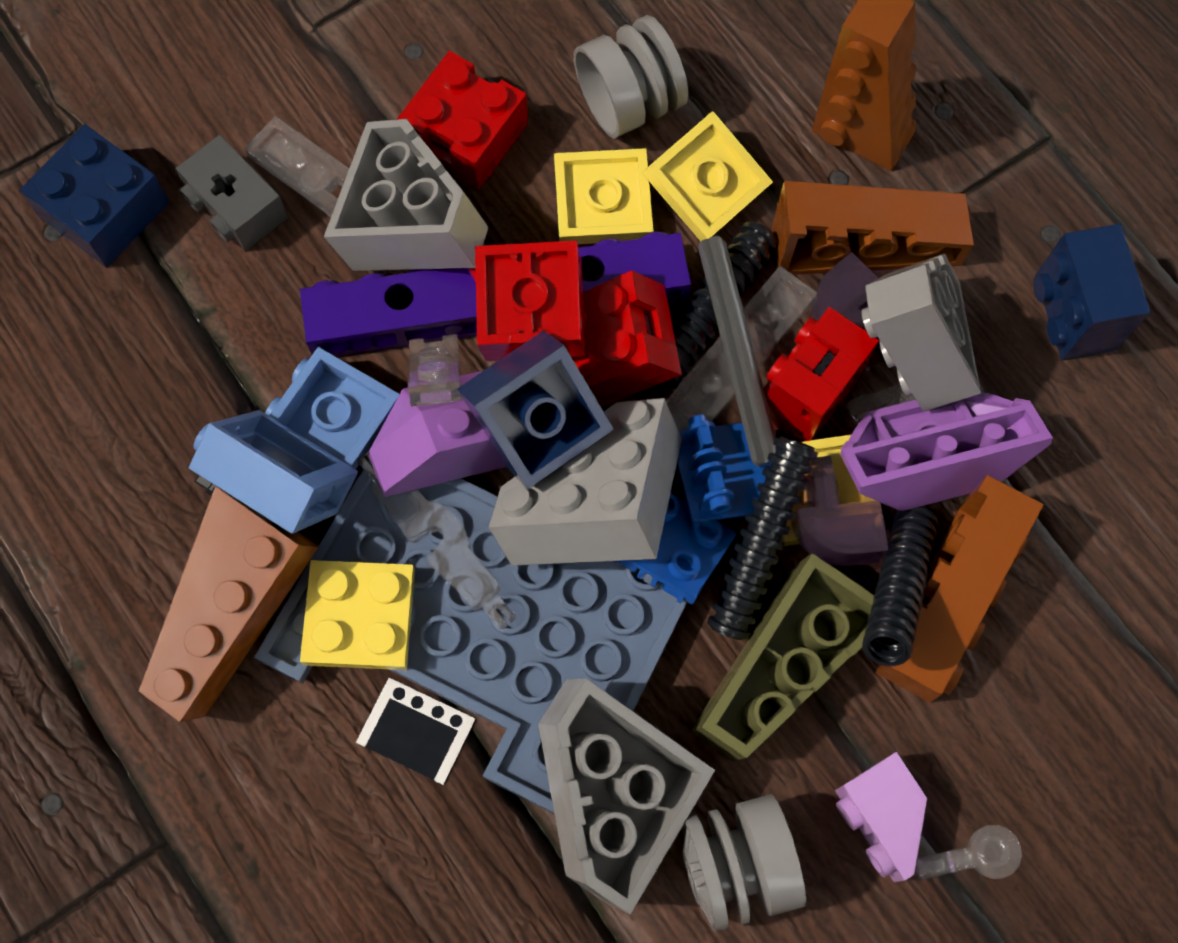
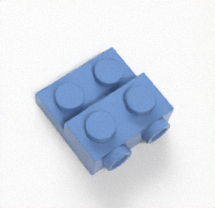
[265,347,400,470]

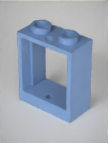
[189,410,359,534]

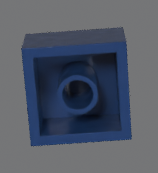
[19,124,170,268]
[1033,223,1151,361]
[457,330,614,489]

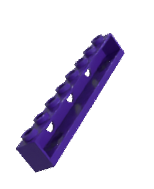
[300,232,691,357]

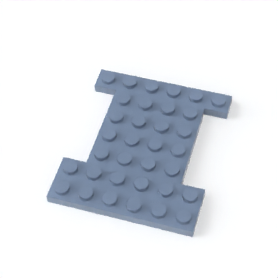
[254,458,687,815]

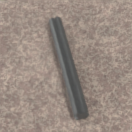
[698,236,777,467]

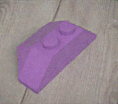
[369,370,507,497]
[840,392,1053,511]

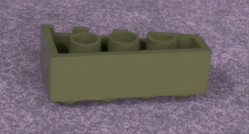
[690,553,874,761]

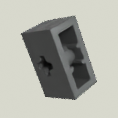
[175,134,288,252]

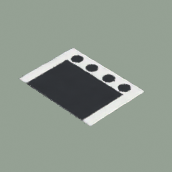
[356,678,475,785]

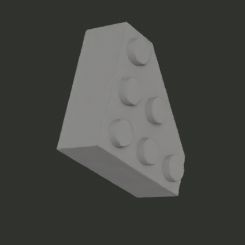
[324,119,488,271]
[861,254,981,412]
[489,398,682,565]
[538,679,715,914]

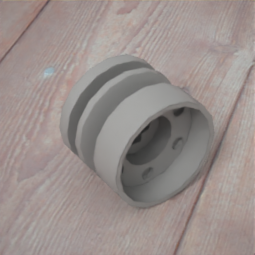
[574,15,689,139]
[682,794,806,932]

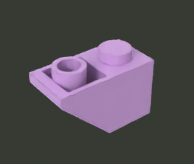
[835,752,927,882]

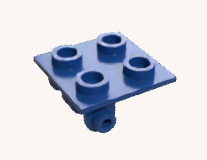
[677,414,770,523]
[612,493,737,605]

